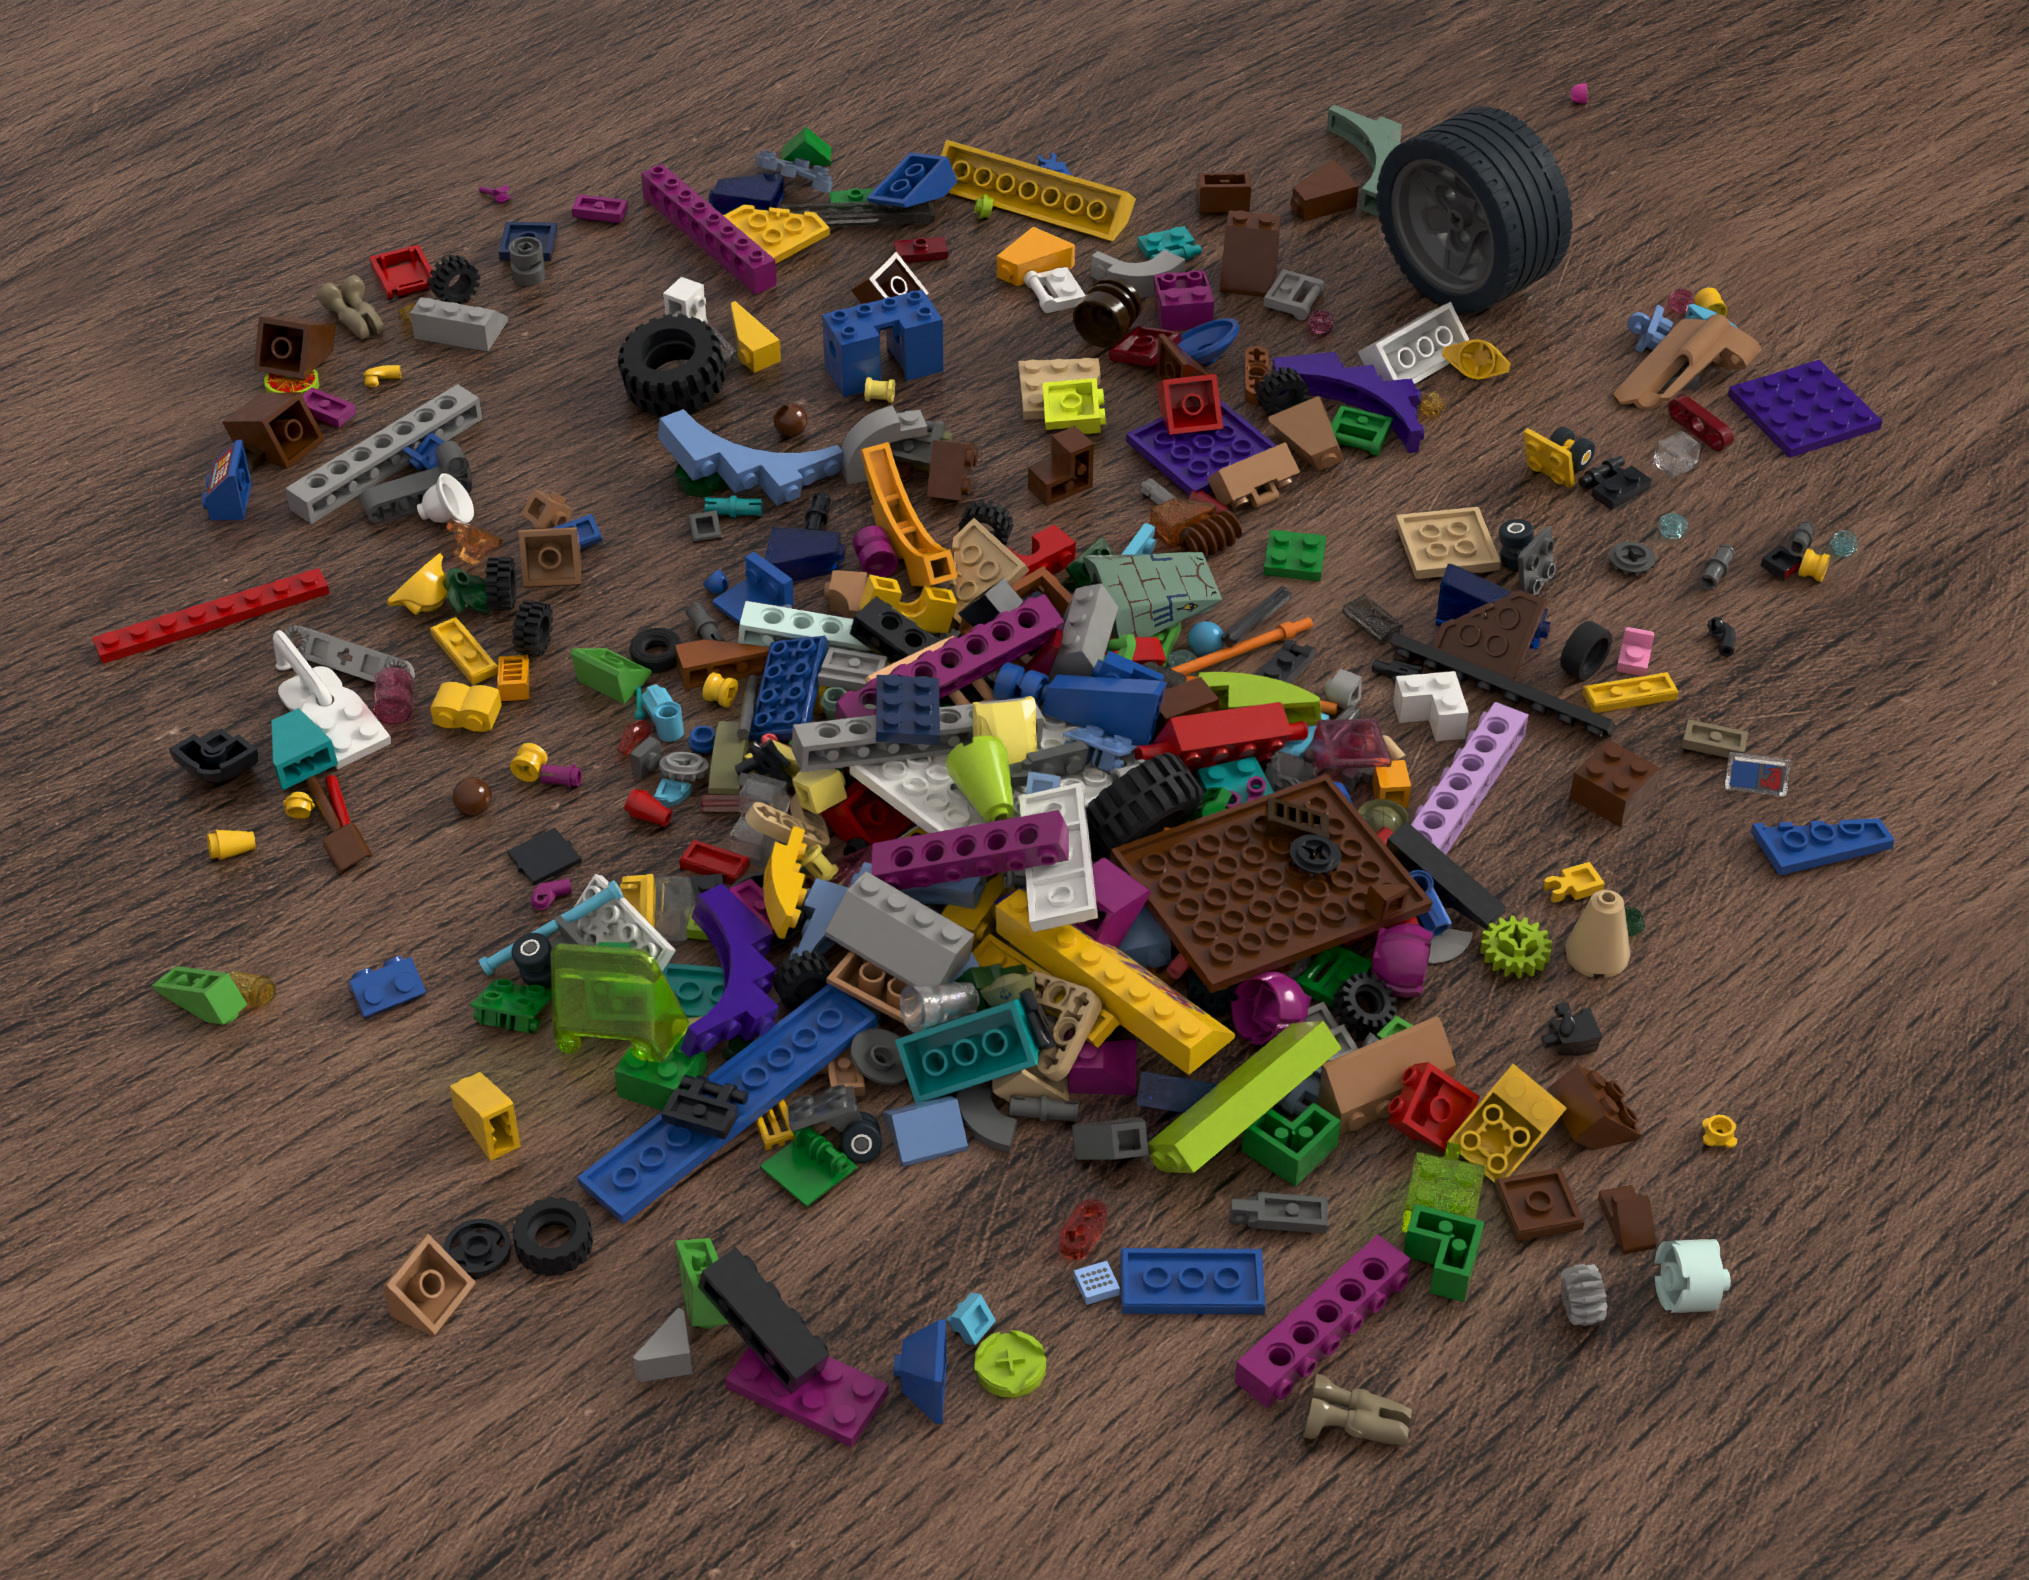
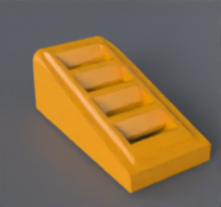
[497,654,530,702]

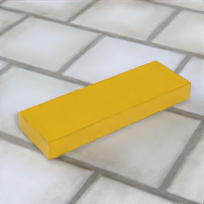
[430,617,498,685]
[1582,672,1679,713]

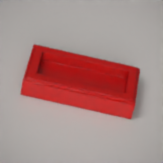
[679,839,750,885]

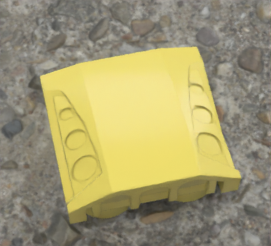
[973,696,1038,764]

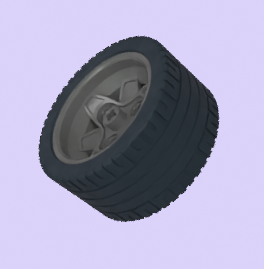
[1376,106,1573,314]

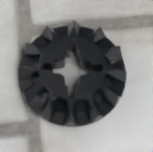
[1289,835,1341,877]

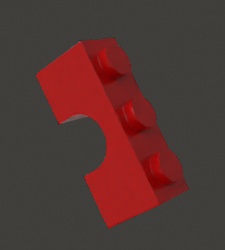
[1008,524,1076,579]

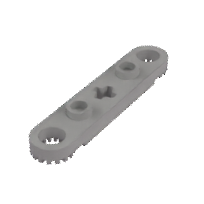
[285,625,415,689]

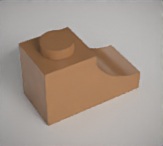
[824,570,867,619]

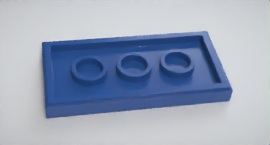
[1120,1248,1265,1314]

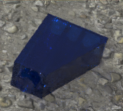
[709,172,785,215]
[764,527,846,582]

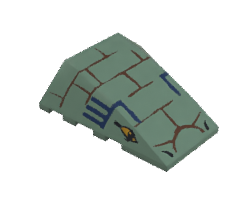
[1083,552,1222,639]

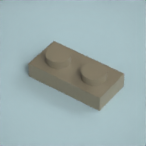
[1682,719,1749,761]

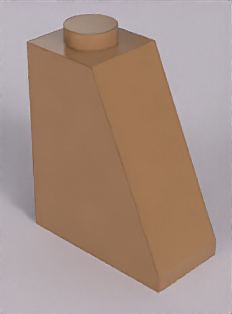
[1268,396,1344,471]

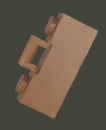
[1207,442,1300,509]

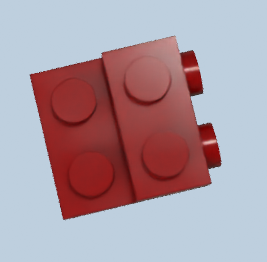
[1388,1062,1480,1157]

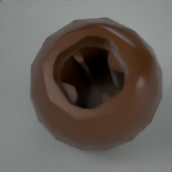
[773,403,807,437]
[452,777,492,816]

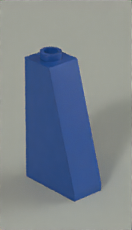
[1040,674,1167,745]

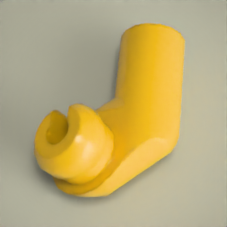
[363,365,401,388]

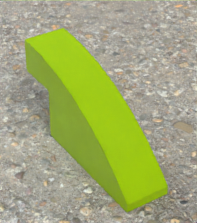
[1199,672,1322,726]

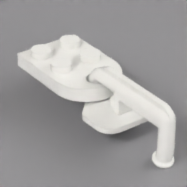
[273,630,391,770]

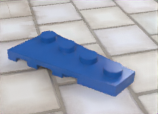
[1751,818,1895,876]

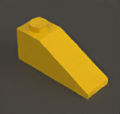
[731,301,781,373]

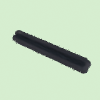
[1221,586,1292,648]

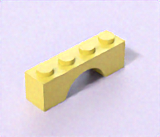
[744,740,847,815]

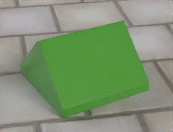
[570,648,652,704]

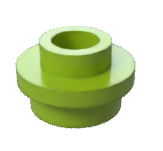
[974,194,993,220]

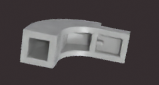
[1091,250,1185,297]
[841,405,927,484]

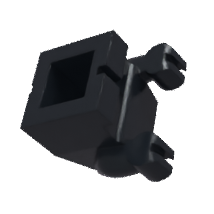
[1541,1003,1602,1056]

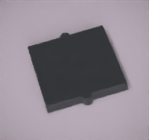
[507,828,582,886]

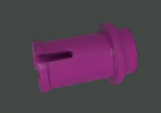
[541,764,582,789]

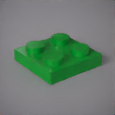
[1263,530,1326,581]

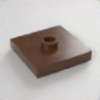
[1494,1168,1584,1242]

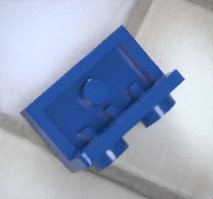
[348,956,426,1019]

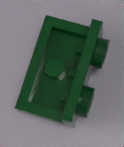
[1061,537,1114,592]

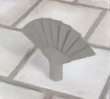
[1419,925,1473,965]

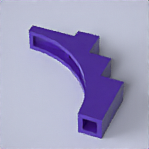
[1271,352,1424,453]
[680,884,779,1058]

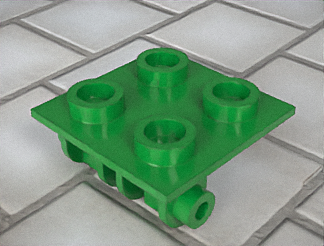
[470,979,556,1034]
[760,1126,857,1207]

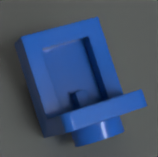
[403,432,445,472]

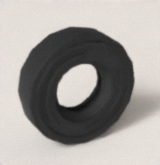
[629,627,682,673]

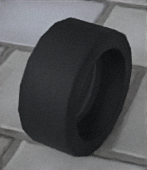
[1560,621,1612,680]

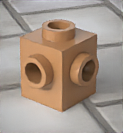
[521,489,573,529]

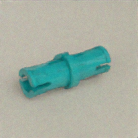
[704,495,763,518]

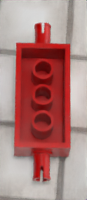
[1134,702,1309,774]

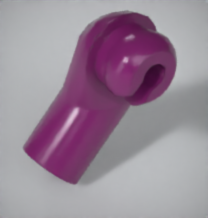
[530,878,572,910]

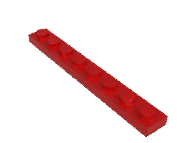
[92,568,330,664]

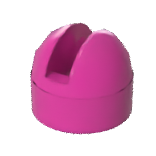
[1570,83,1587,104]

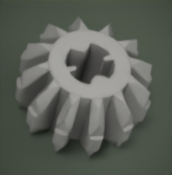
[1560,1264,1608,1326]

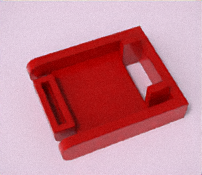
[369,244,433,299]

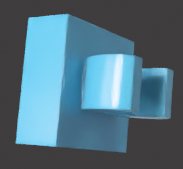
[946,1293,996,1345]

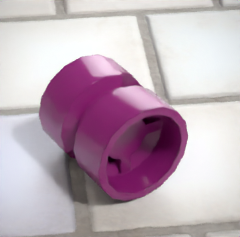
[852,525,898,578]

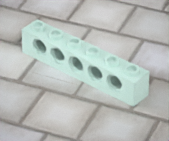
[738,601,877,655]

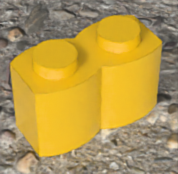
[430,682,502,732]

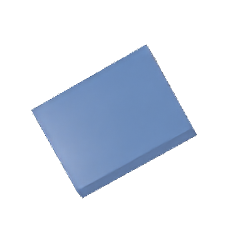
[883,1095,968,1167]

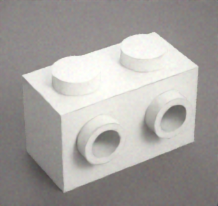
[663,277,708,324]

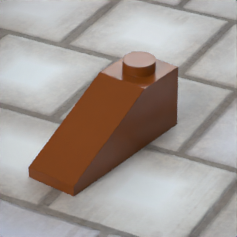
[675,639,769,690]

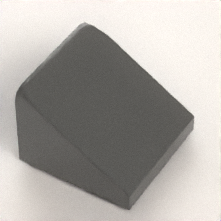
[688,510,722,543]

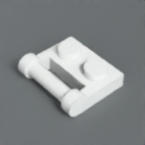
[1023,267,1085,313]

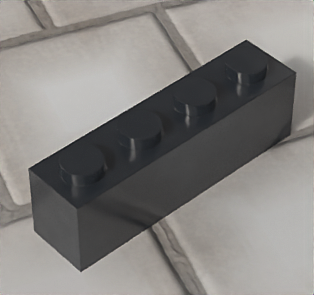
[698,1247,829,1394]

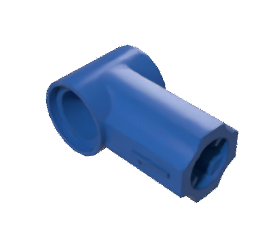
[1409,870,1452,938]

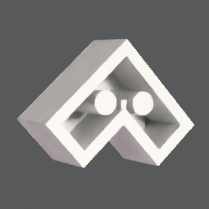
[1393,671,1469,741]

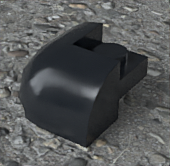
[169,728,258,784]

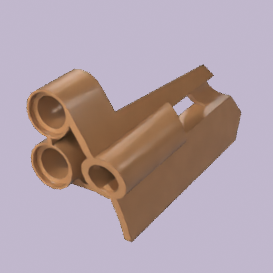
[1613,314,1761,410]

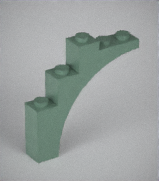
[1327,105,1402,216]

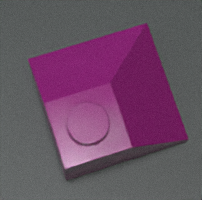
[1069,1037,1136,1095]

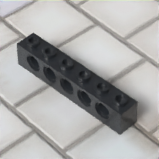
[849,596,995,706]

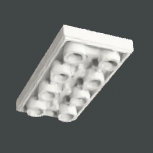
[574,874,676,974]

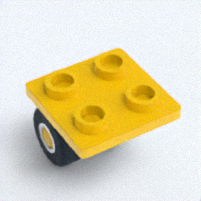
[1523,426,1595,488]

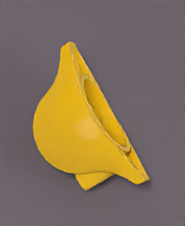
[1442,339,1511,380]
[386,553,447,615]

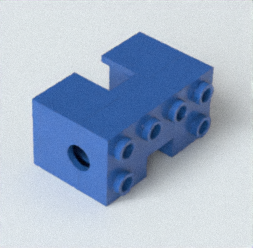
[822,290,944,397]

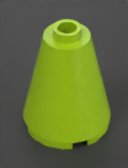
[945,735,1014,823]

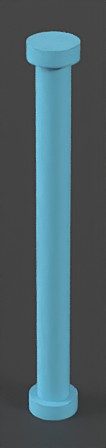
[479,880,624,976]

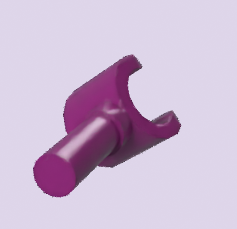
[479,185,512,204]

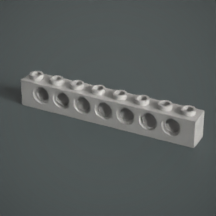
[285,384,482,524]
[792,697,1044,772]

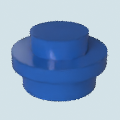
[688,726,716,753]

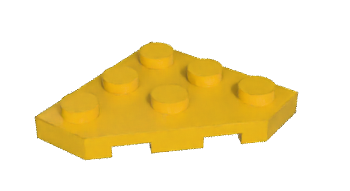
[723,205,830,264]

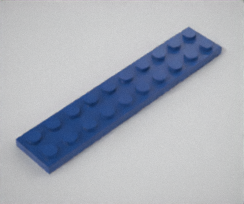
[577,984,878,1224]

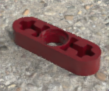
[1668,395,1734,451]

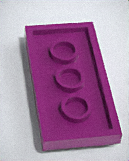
[725,1347,889,1447]

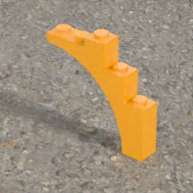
[860,442,958,587]

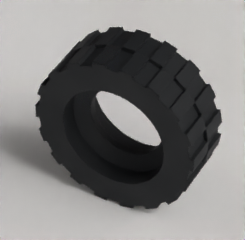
[513,1197,593,1276]

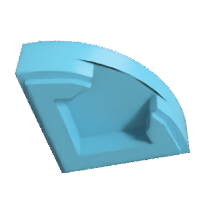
[654,778,692,807]

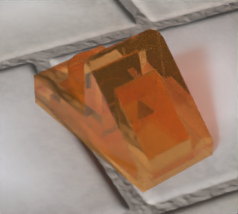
[446,518,503,565]

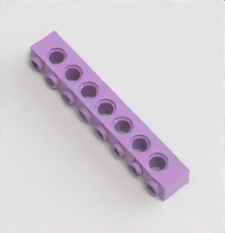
[1406,702,1529,873]

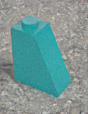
[271,708,338,790]

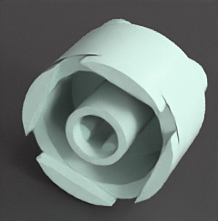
[1655,1239,1731,1313]

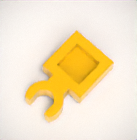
[1543,862,1605,902]

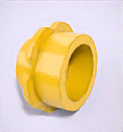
[283,792,315,819]

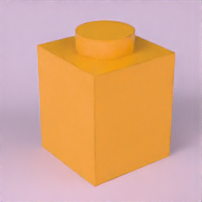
[1372,760,1411,808]

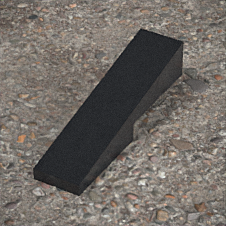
[1386,822,1506,929]

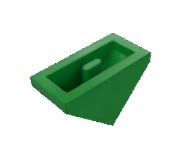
[781,127,832,166]

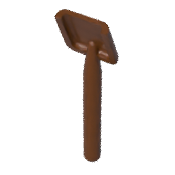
[304,775,373,875]

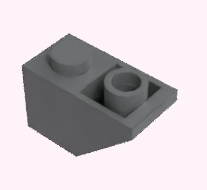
[1071,1117,1149,1160]

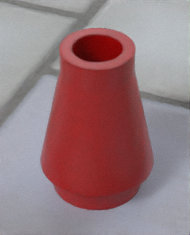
[624,789,673,827]

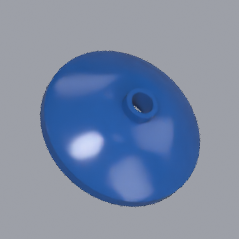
[1178,318,1240,366]

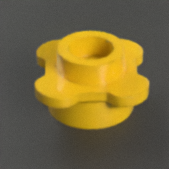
[1702,1115,1737,1148]

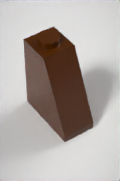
[1290,160,1359,222]

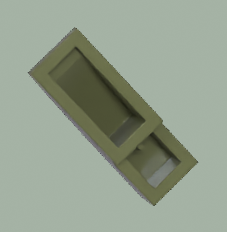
[708,721,749,794]

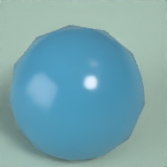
[1188,621,1224,657]

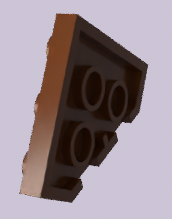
[1432,590,1548,680]

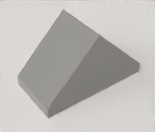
[633,1308,692,1382]

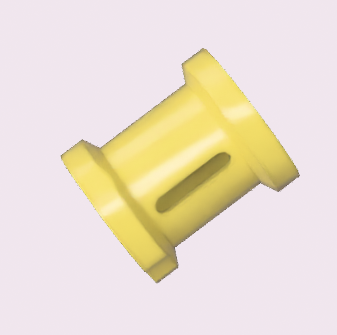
[864,377,895,403]
[797,844,839,881]

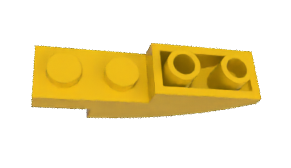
[763,826,807,939]

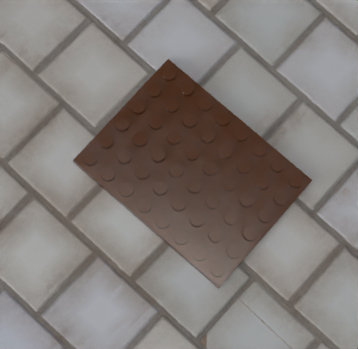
[1109,774,1433,993]

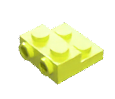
[1042,378,1106,434]

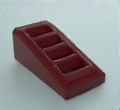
[1024,629,1063,676]

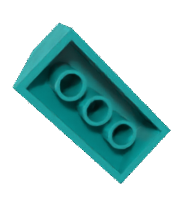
[895,998,1038,1103]

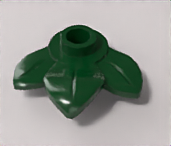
[443,568,490,616]

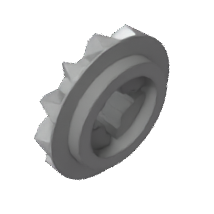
[659,752,709,782]

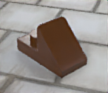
[1598,1185,1657,1254]

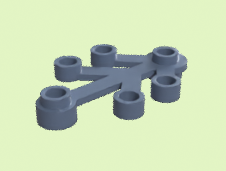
[754,150,833,193]

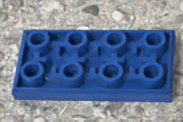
[749,635,829,743]

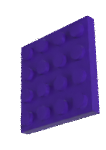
[1728,360,1882,458]
[1126,400,1277,496]

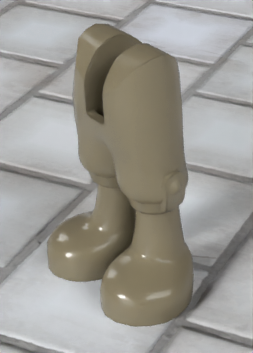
[317,275,385,340]
[1302,1374,1412,1446]

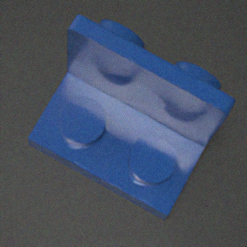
[713,552,794,625]

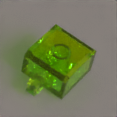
[1401,1142,1486,1233]

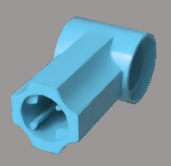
[641,684,684,742]

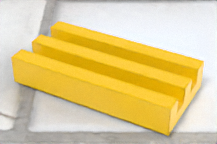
[755,1099,795,1150]

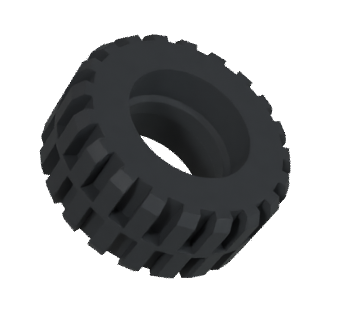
[618,314,726,416]
[1086,753,1204,863]

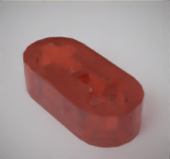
[1059,1199,1107,1260]

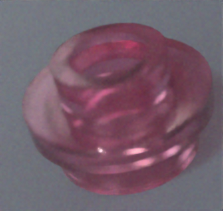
[1668,289,1694,312]
[1307,310,1334,334]

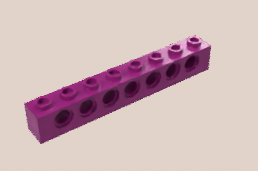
[641,164,777,294]
[835,594,1064,719]

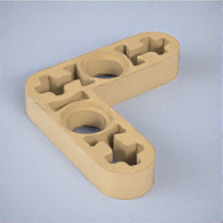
[745,793,830,853]
[1032,971,1102,1081]

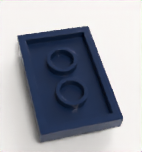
[876,674,940,746]

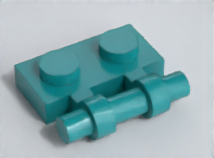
[1137,226,1202,261]

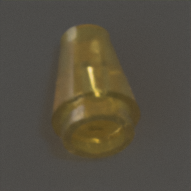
[229,971,276,1007]

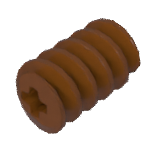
[1179,510,1242,558]

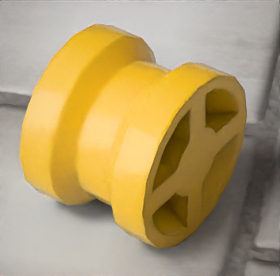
[1798,549,1830,582]
[702,672,738,708]
[510,743,548,782]

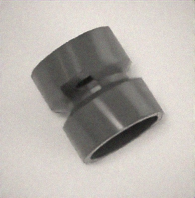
[509,237,546,286]

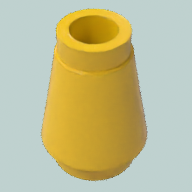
[207,830,256,861]

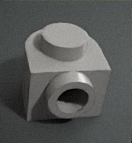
[1324,669,1362,709]

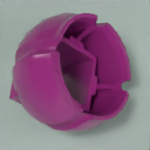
[1371,923,1433,999]
[1231,971,1311,1047]

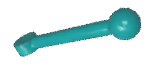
[634,682,646,721]

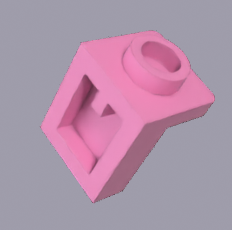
[1616,627,1654,676]

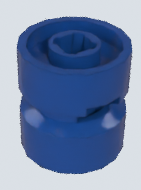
[993,662,1049,709]

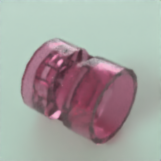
[372,667,414,725]

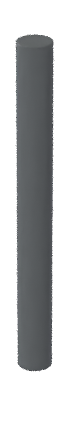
[737,674,759,740]

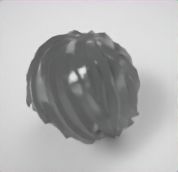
[1264,752,1318,792]

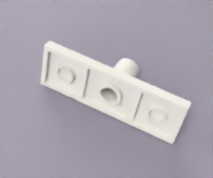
[1019,783,1098,932]

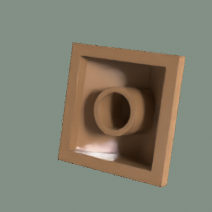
[518,527,581,587]
[383,1234,476,1336]

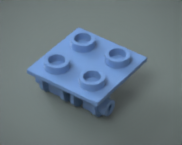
[1063,725,1137,773]

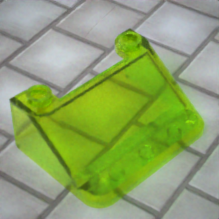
[551,943,690,1062]

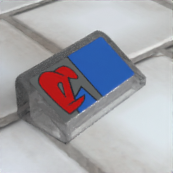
[1724,752,1792,797]

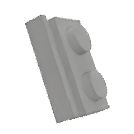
[818,647,888,691]

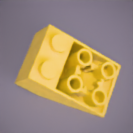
[1446,1064,1567,1183]

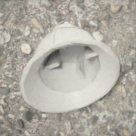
[417,473,474,523]

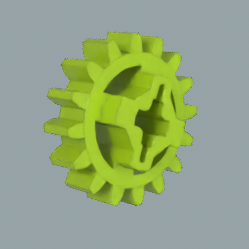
[1480,916,1552,978]

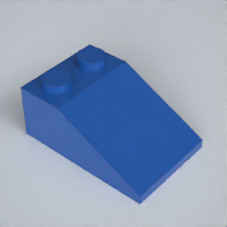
[866,152,958,207]

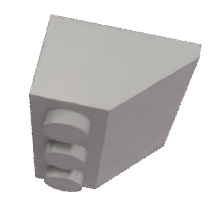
[410,297,508,351]
[1048,583,1118,684]

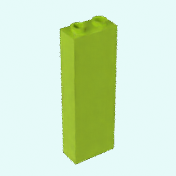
[1147,1021,1342,1173]

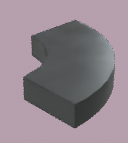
[957,1085,1017,1153]

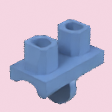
[1627,305,1673,353]

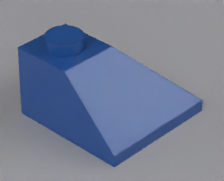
[894,1320,947,1424]

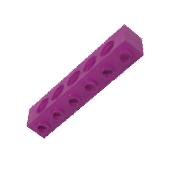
[871,810,1069,891]
[1235,1234,1411,1408]

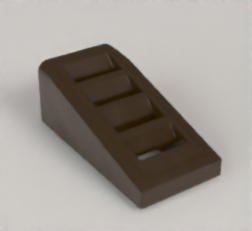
[1264,797,1329,839]

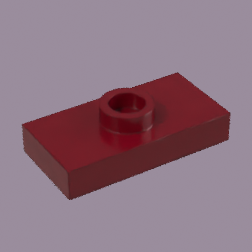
[894,236,948,263]

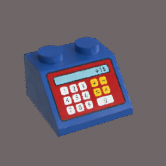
[202,440,251,520]

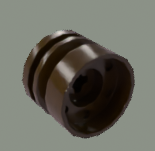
[1073,276,1142,348]

